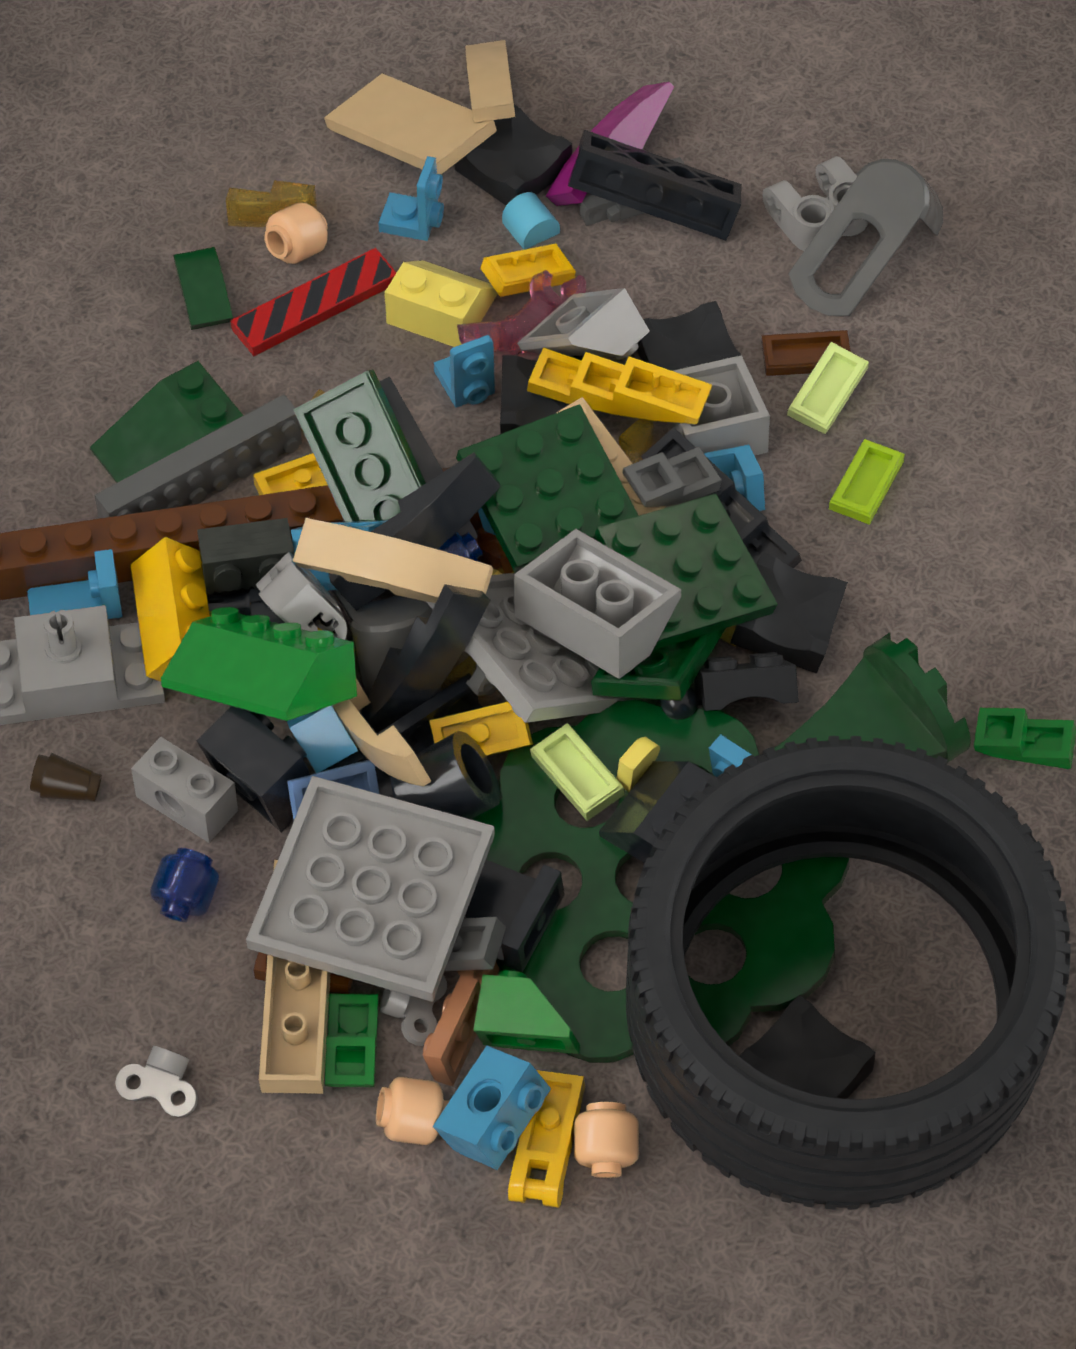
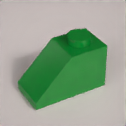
[473,970,580,1054]

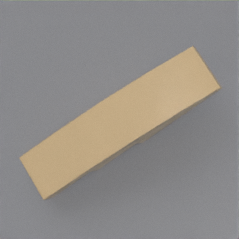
[465,40,515,123]
[293,518,493,603]

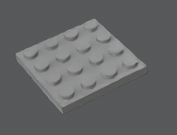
[426,573,657,723]
[246,776,495,1002]

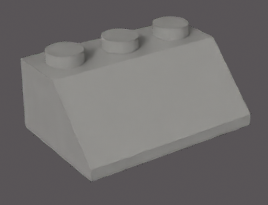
[514,529,681,679]

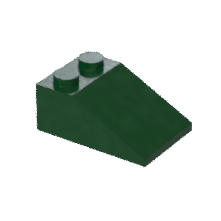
[90,361,244,483]

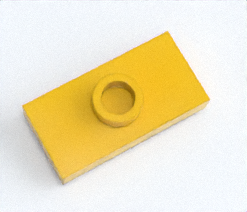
[480,243,576,297]

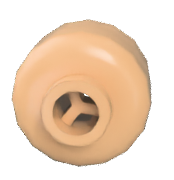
[265,203,328,264]
[376,1077,449,1145]
[574,1102,639,1178]

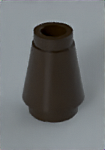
[30,753,102,802]

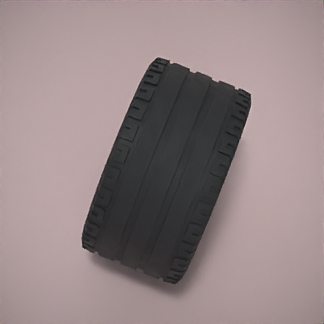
[626,736,1071,1210]

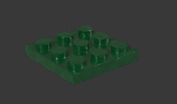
[456,404,639,573]
[593,494,778,650]

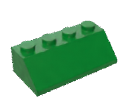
[161,607,357,721]

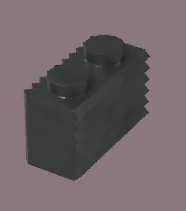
[197,518,294,595]

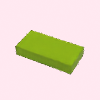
[829,439,905,525]

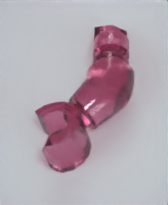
[457,270,586,355]

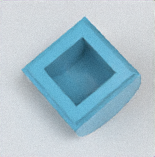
[502,192,560,250]

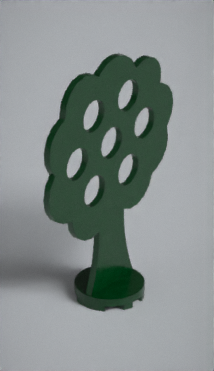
[472,633,971,1063]

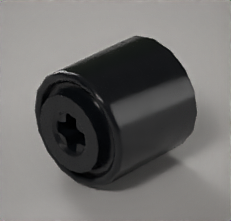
[390,731,500,820]

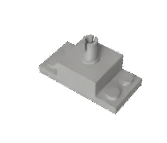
[0,605,165,725]

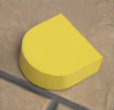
[617,736,660,792]

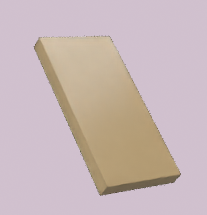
[324,73,497,175]

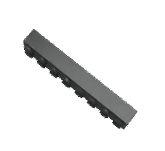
[94,395,302,519]

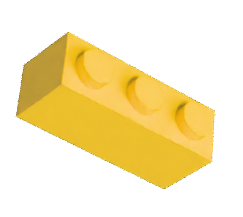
[130,537,210,682]

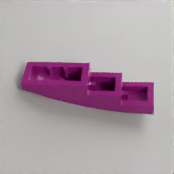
[545,82,674,206]

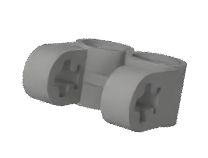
[762,156,868,251]
[256,552,347,640]

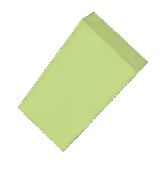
[787,342,869,434]
[530,723,625,821]

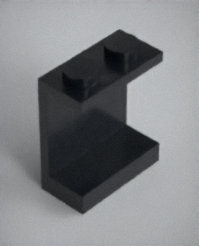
[464,860,565,972]

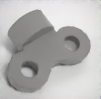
[380,975,447,1046]
[115,1045,198,1117]

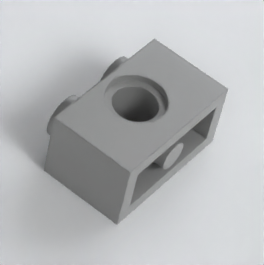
[131,737,238,843]

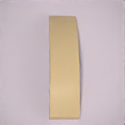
[333,679,431,787]

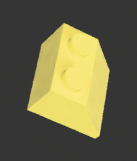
[385,260,498,347]

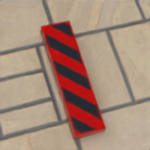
[230,247,397,357]

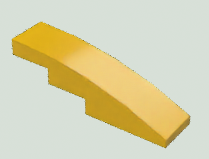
[527,348,712,424]

